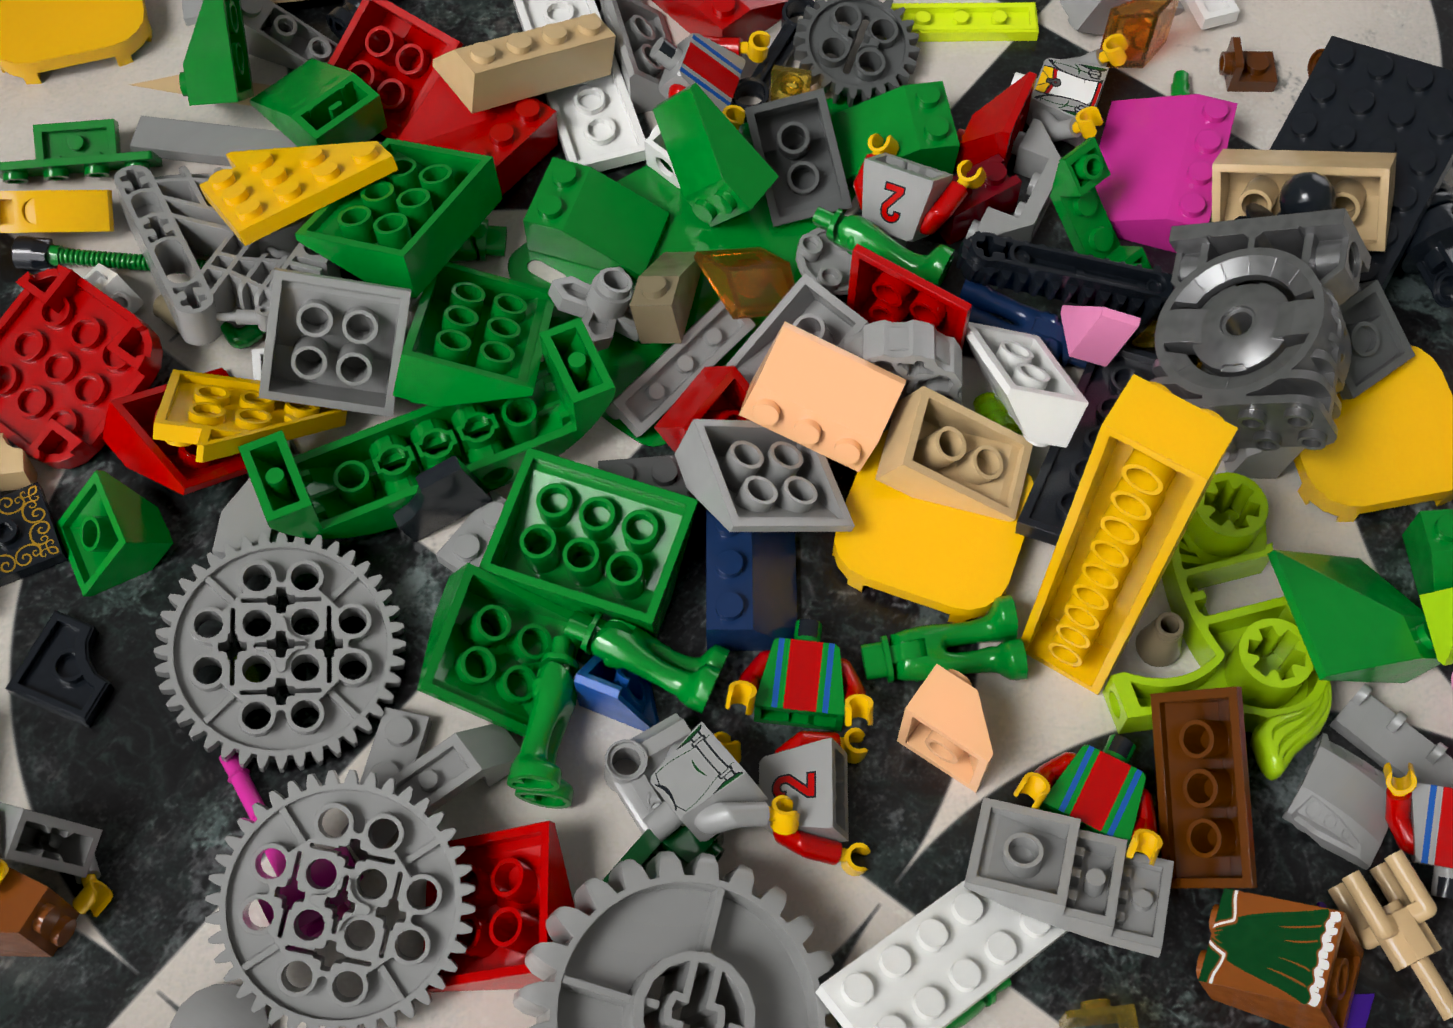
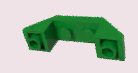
[1050,137,1152,269]

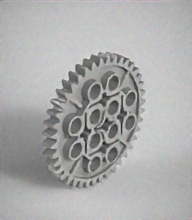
[154,531,406,773]
[205,770,476,1028]

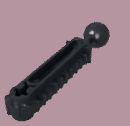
[956,231,1175,324]

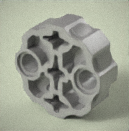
[838,320,963,431]

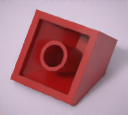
[954,72,1037,170]

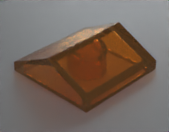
[1100,0,1179,68]
[693,247,795,320]

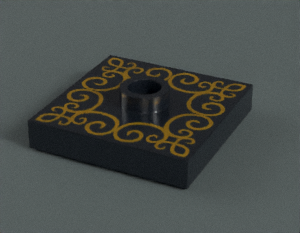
[0,482,68,587]

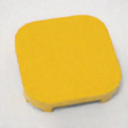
[0,0,153,85]
[1293,345,1453,522]
[832,430,1034,623]

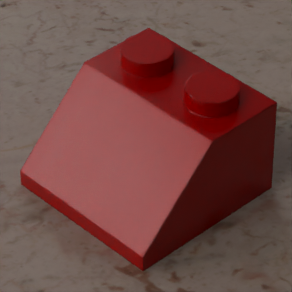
[654,366,749,452]

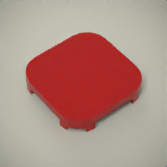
[0,264,163,469]

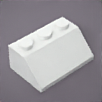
[965,322,1089,448]

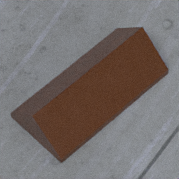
[1150,686,1257,888]

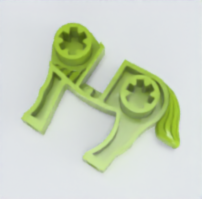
[1102,472,1332,781]

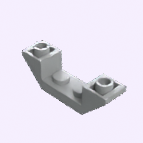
[966,118,1061,243]
[341,724,520,873]

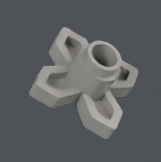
[548,266,640,351]

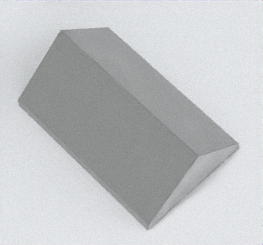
[602,0,672,114]

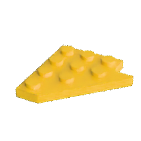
[199,141,398,246]
[153,369,347,463]

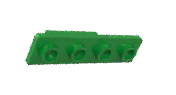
[0,119,163,184]

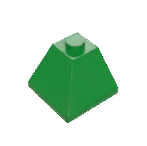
[55,470,173,597]

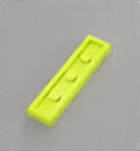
[884,2,1039,42]

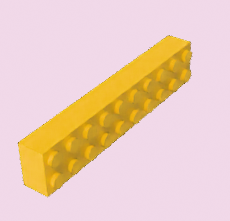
[1021,374,1238,695]

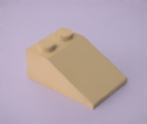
[875,386,1033,522]

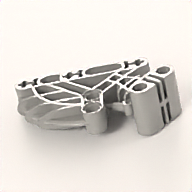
[114,165,342,346]

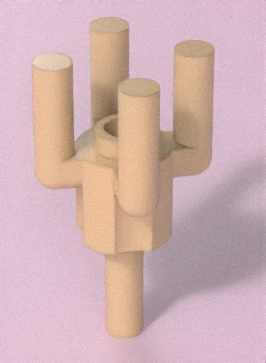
[1328,850,1453,1021]

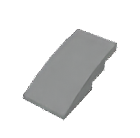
[964,797,1174,958]

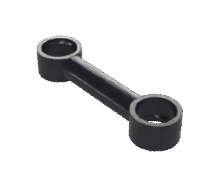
[730,0,815,123]

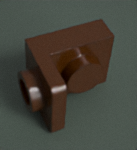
[1219,37,1278,92]

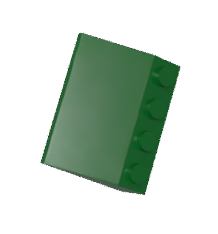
[295,138,503,298]
[393,262,554,407]
[479,447,699,639]

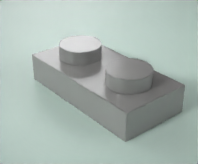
[436,490,507,572]
[360,707,432,786]

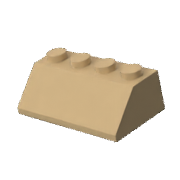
[432,13,616,114]
[1212,149,1397,252]

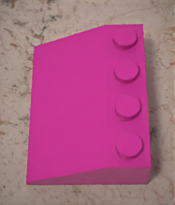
[1095,94,1238,253]

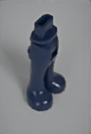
[959,279,1088,369]

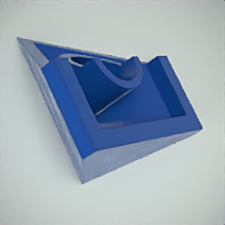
[574,656,659,731]

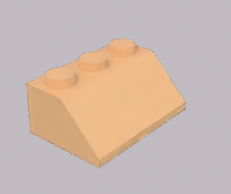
[739,321,906,472]

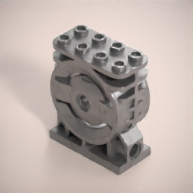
[1150,208,1371,452]

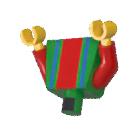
[725,619,874,732]
[1013,734,1163,866]

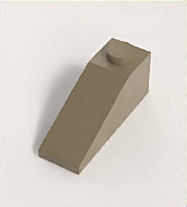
[630,251,705,344]

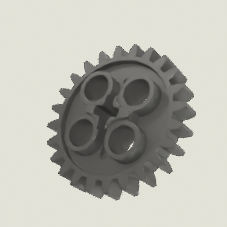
[793,0,920,107]

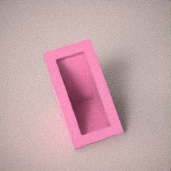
[1060,305,1141,367]

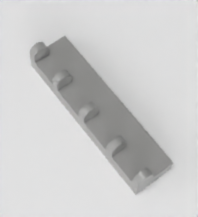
[605,294,756,438]
[1329,683,1453,788]

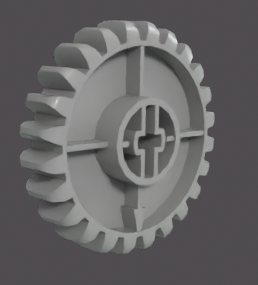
[513,851,834,1028]

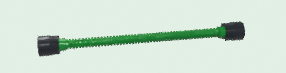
[12,236,365,282]

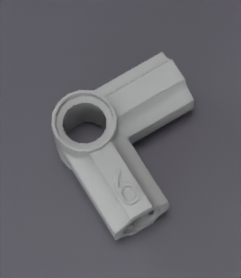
[604,713,691,834]

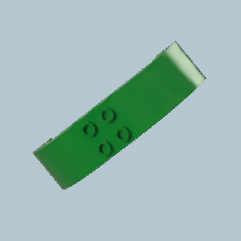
[238,317,616,539]

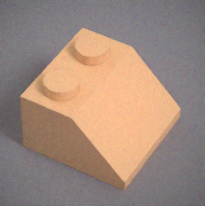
[897,664,994,793]

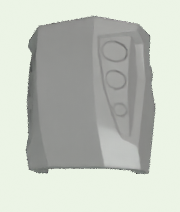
[1282,733,1389,870]

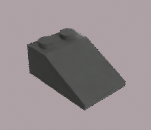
[744,88,852,228]

